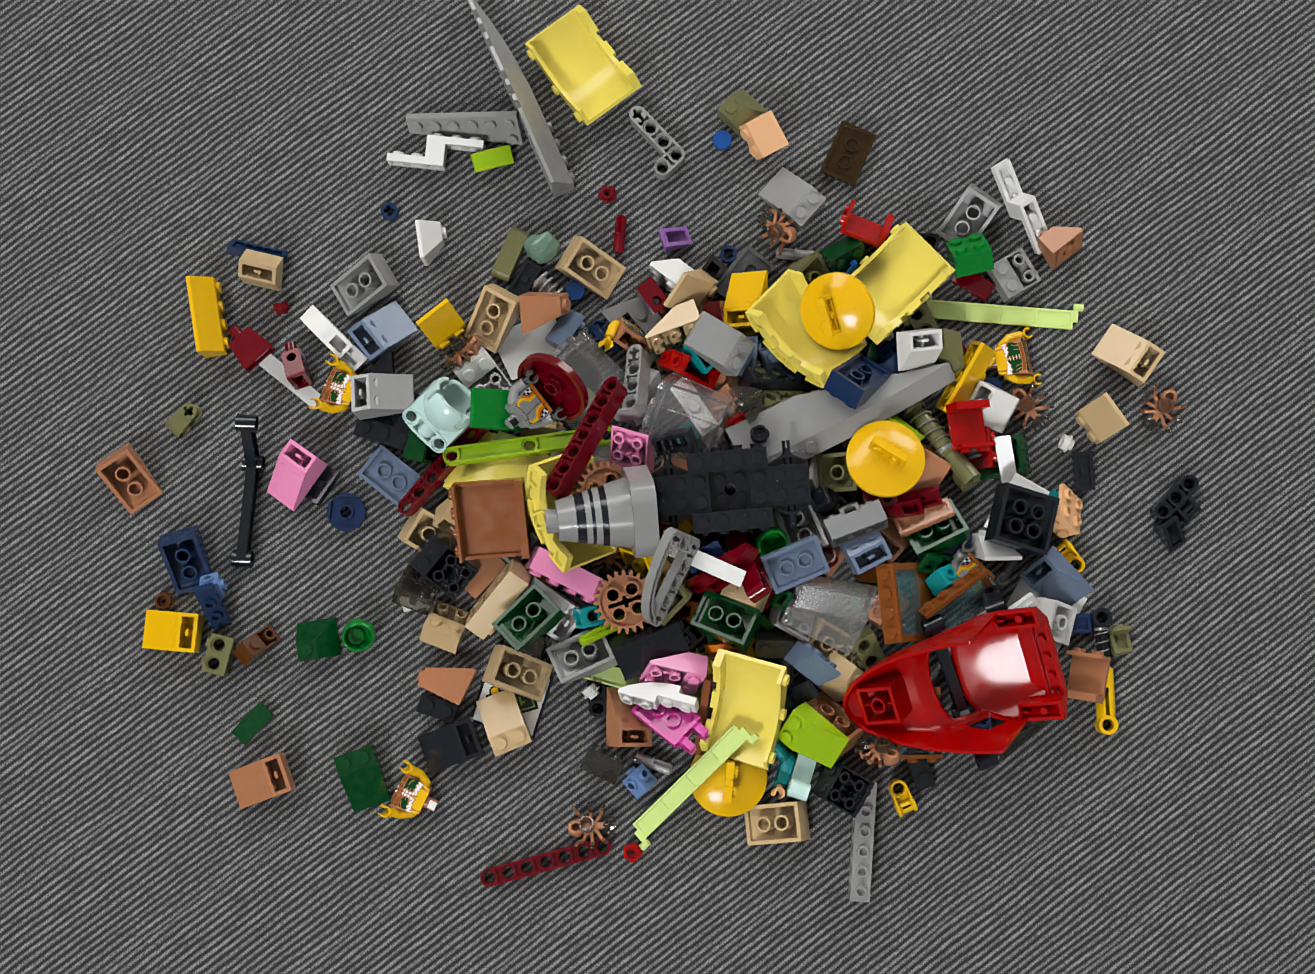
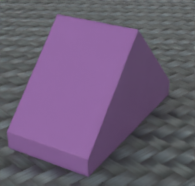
[659,226,693,254]

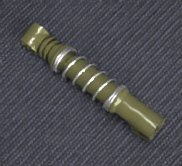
[902,400,981,492]

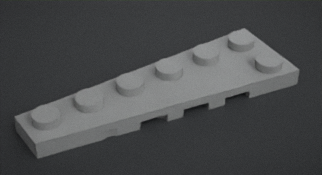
[406,111,524,145]

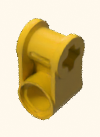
[1055,538,1085,573]
[888,778,918,818]

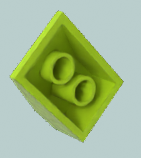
[778,702,850,768]

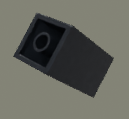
[607,615,691,681]

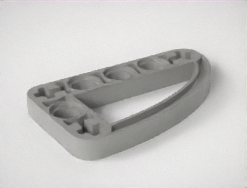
[641,527,700,627]

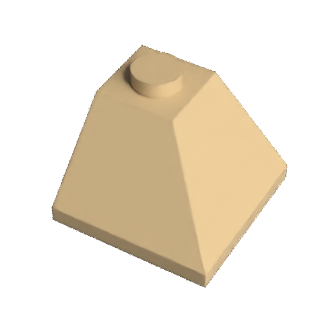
[812,650,864,702]

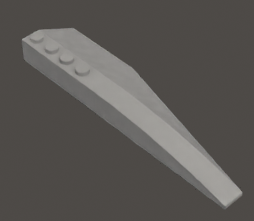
[467,0,576,198]
[725,362,956,463]

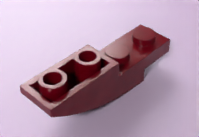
[861,485,943,518]
[686,543,759,594]

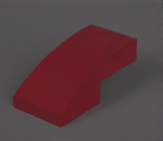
[951,273,996,302]

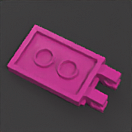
[631,703,710,756]

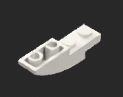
[300,305,368,371]
[618,682,699,713]

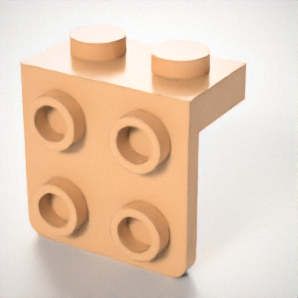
[1053,484,1083,538]

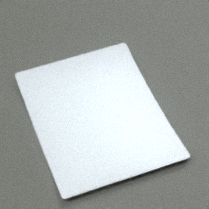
[498,319,571,380]

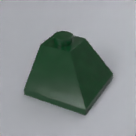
[296,617,341,662]

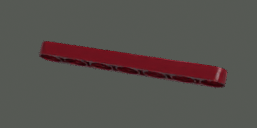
[398,426,488,517]
[480,837,612,887]

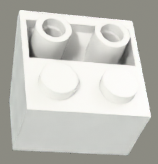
[649,258,694,294]
[896,328,943,371]
[970,380,1020,433]

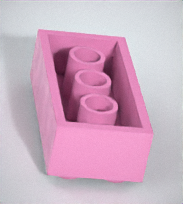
[525,546,607,605]

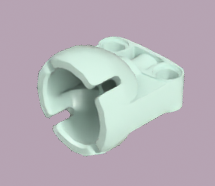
[402,377,471,453]

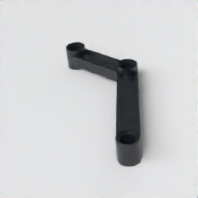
[231,414,265,568]
[920,614,999,771]

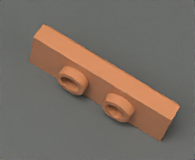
[893,497,955,538]

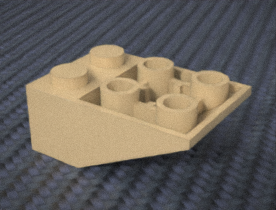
[645,299,700,355]
[1091,323,1165,387]

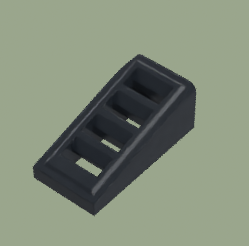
[652,426,697,456]

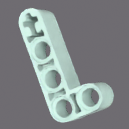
[785,753,817,802]

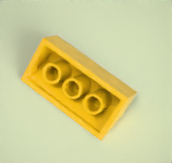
[186,276,230,358]
[935,340,996,414]

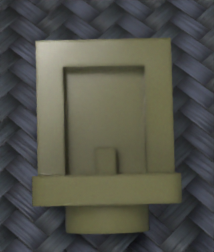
[1107,624,1133,656]

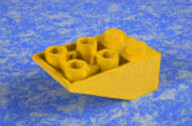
[723,270,768,330]
[142,610,204,653]

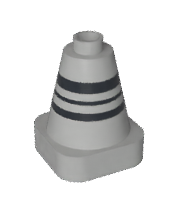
[544,465,660,558]

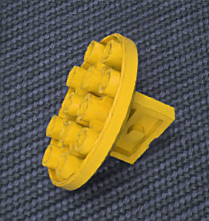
[800,272,875,350]
[846,421,925,497]
[690,751,767,817]

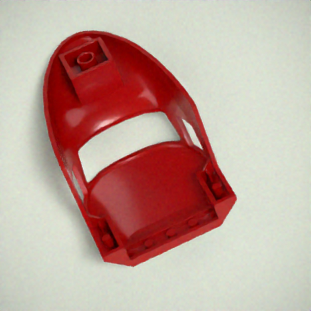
[843,606,1068,754]

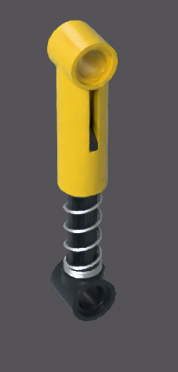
[1090,608,1118,735]

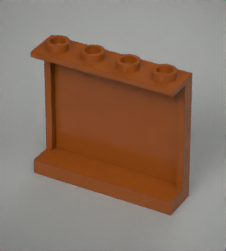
[448,477,532,563]

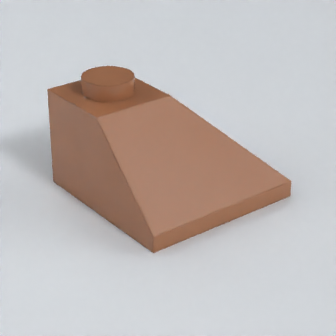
[1038,226,1083,270]

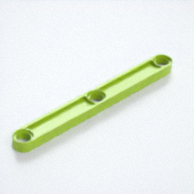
[443,426,612,466]

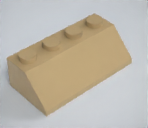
[464,556,531,640]

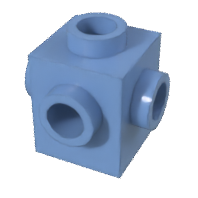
[199,571,227,600]
[622,763,658,799]

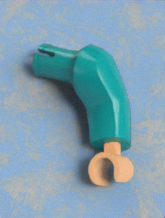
[771,739,796,799]

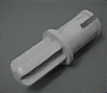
[776,247,814,262]
[633,751,673,775]

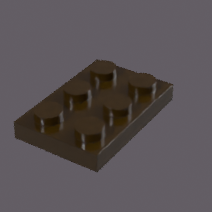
[820,120,877,187]

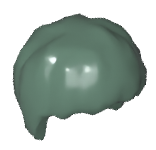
[524,231,560,264]

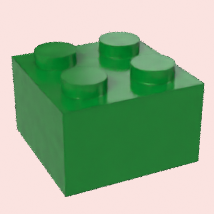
[945,233,994,278]

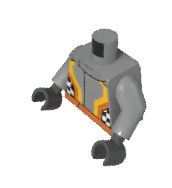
[505,370,567,429]
[950,539,1009,600]

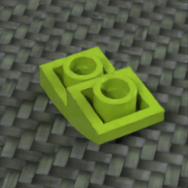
[470,145,514,173]

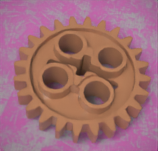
[572,461,623,493]
[593,569,649,634]

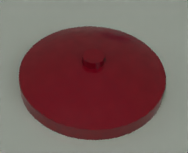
[517,353,589,420]

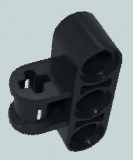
[1150,475,1201,524]

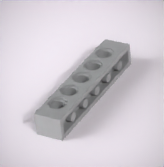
[848,781,877,903]

